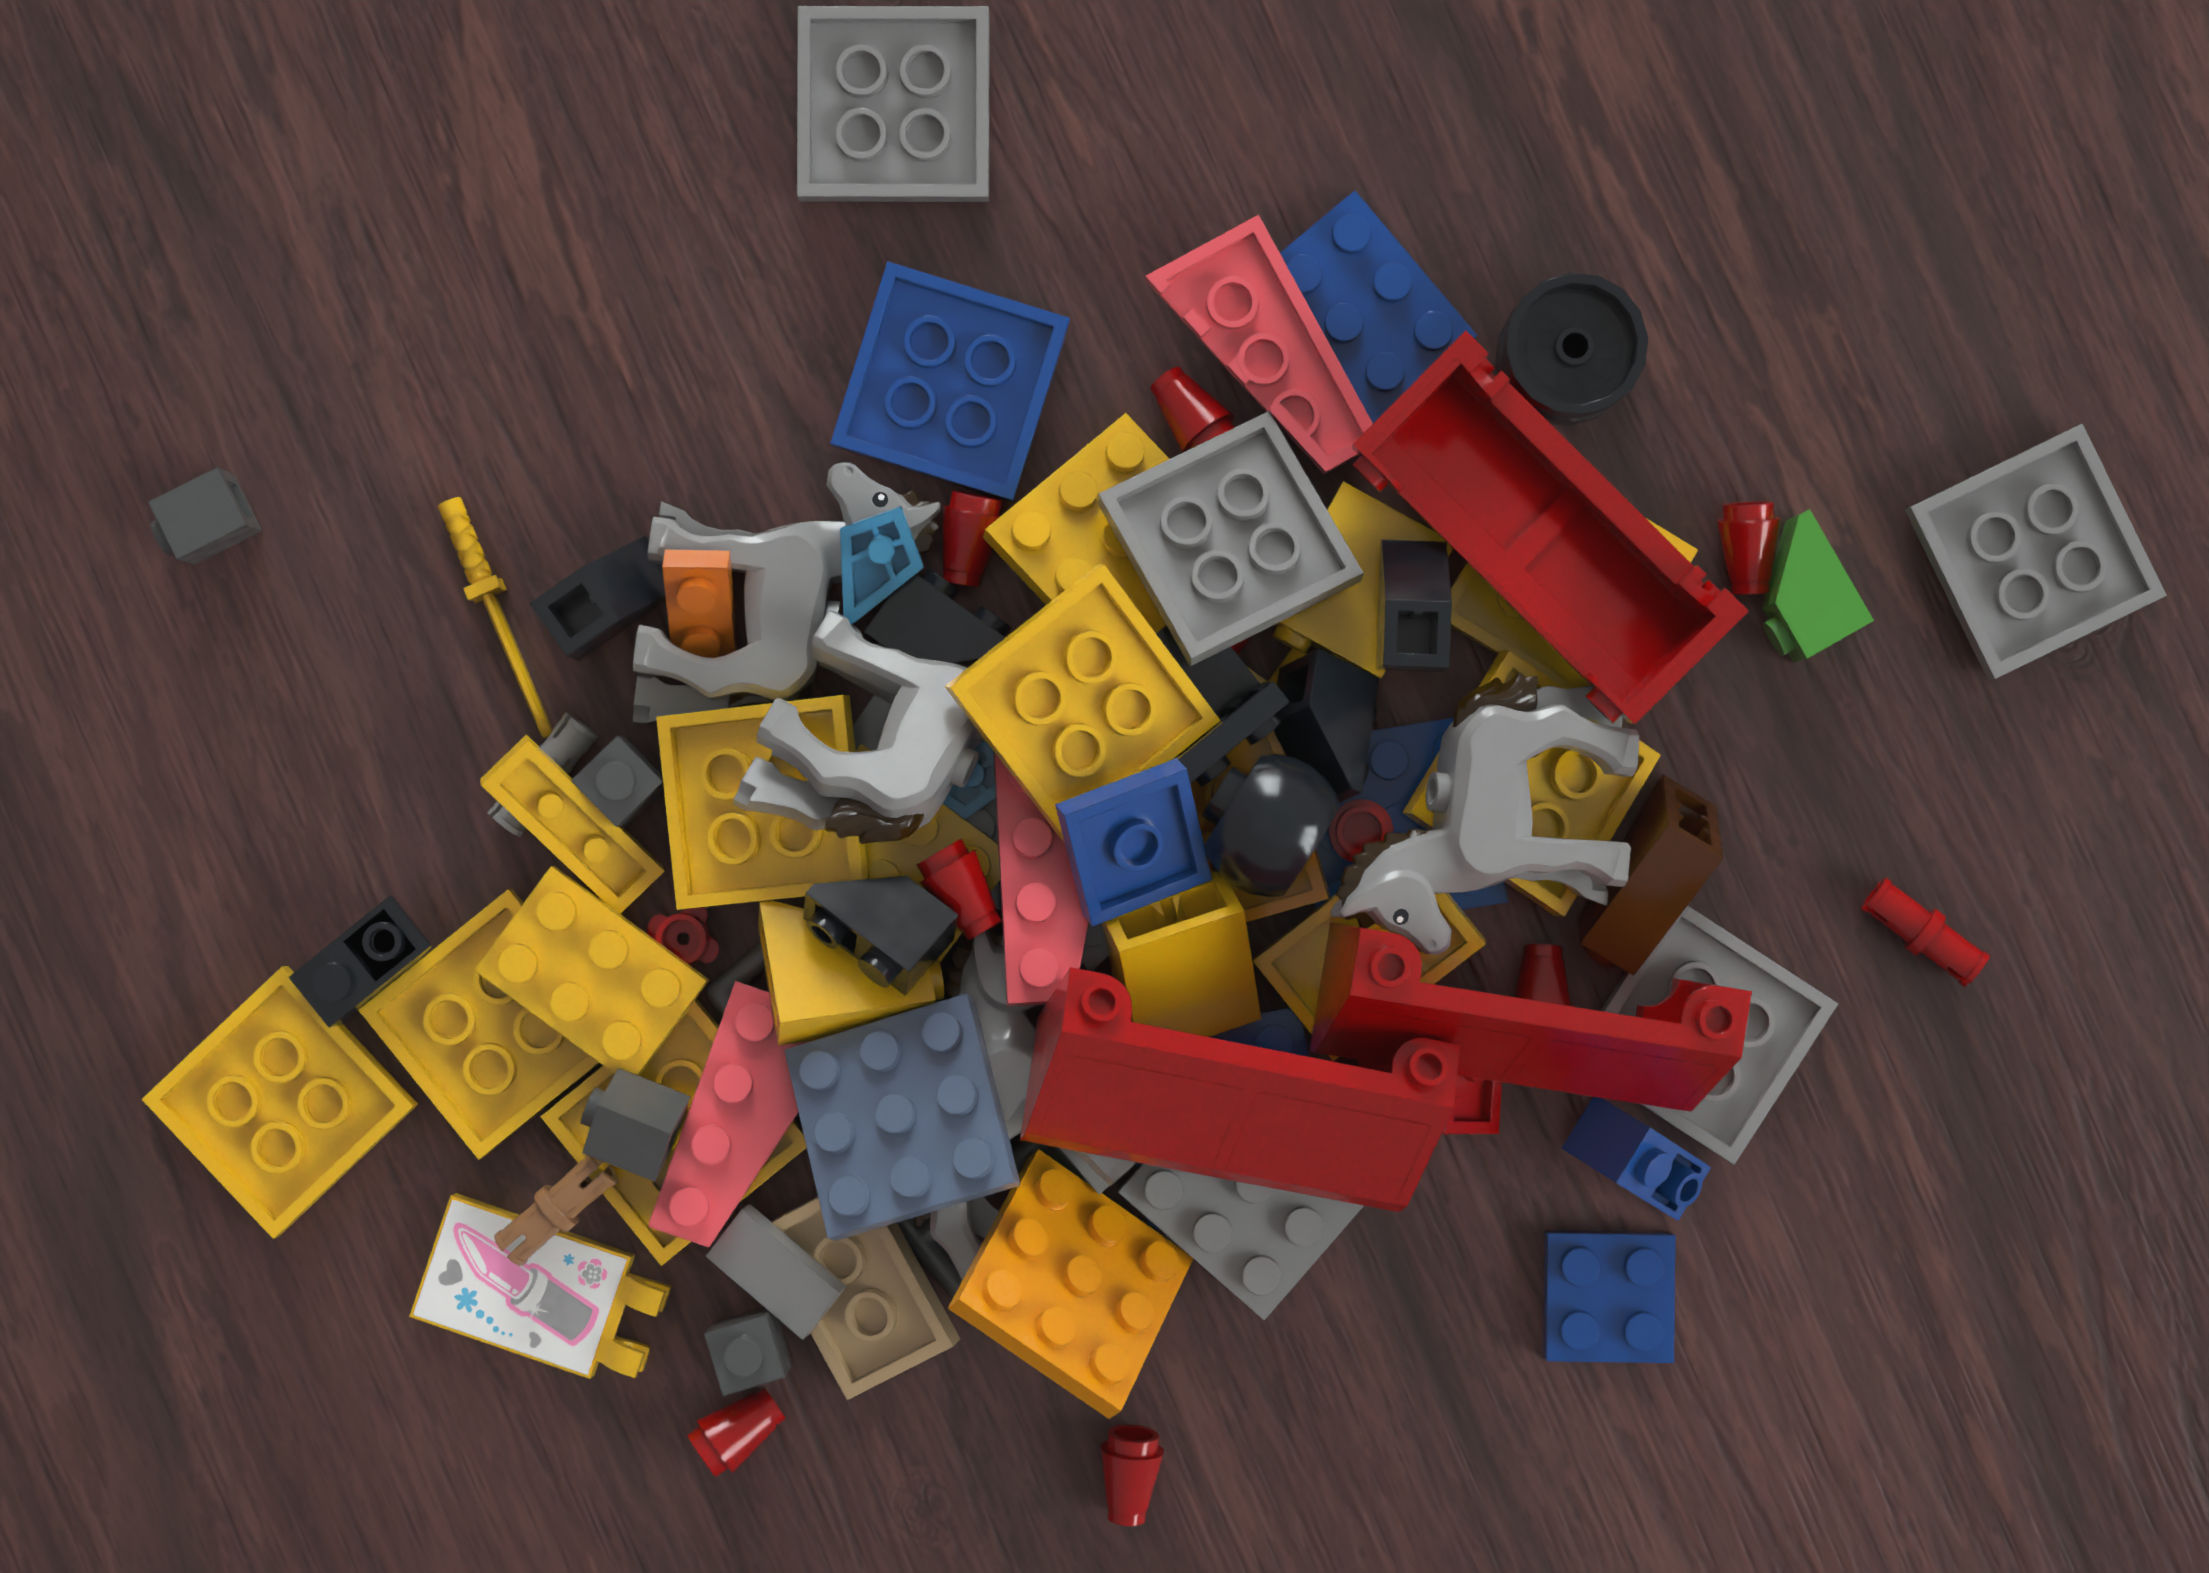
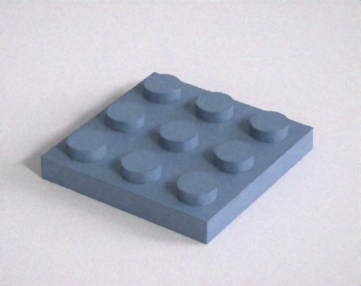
[784,993,1021,1241]

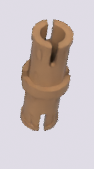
[494,1155,618,1266]

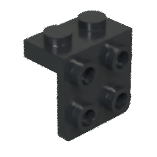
[1156,625,1289,786]

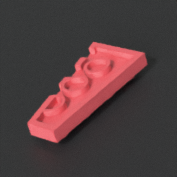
[1145,215,1373,474]
[993,751,1089,1007]
[648,981,811,1247]

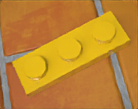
[480,735,665,914]

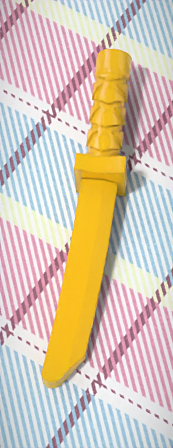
[438,497,553,738]

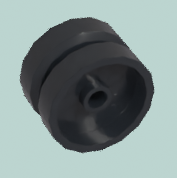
[1495,273,1648,426]

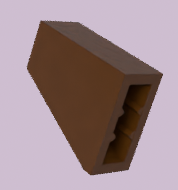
[1579,774,1723,976]

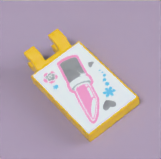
[409,1193,672,1379]

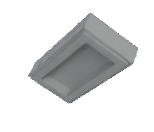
[706,1204,846,1340]

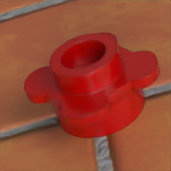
[647,907,720,964]

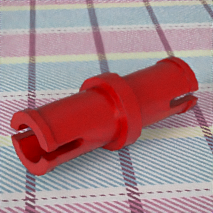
[1860,877,1990,987]

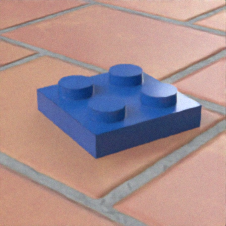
[1055,758,1212,927]
[1543,1230,1676,1363]

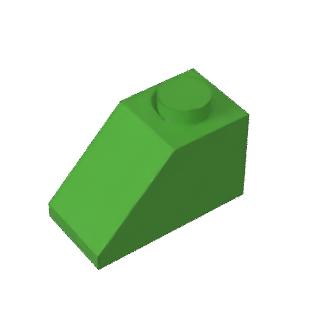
[1762,509,1874,662]

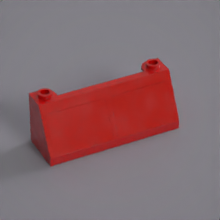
[1352,330,1749,724]
[1310,922,1752,1112]
[1020,967,1460,1212]

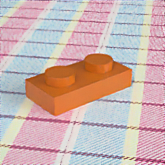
[662,549,739,658]

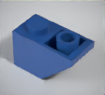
[1561,1097,1711,1221]

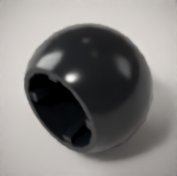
[1201,754,1340,898]

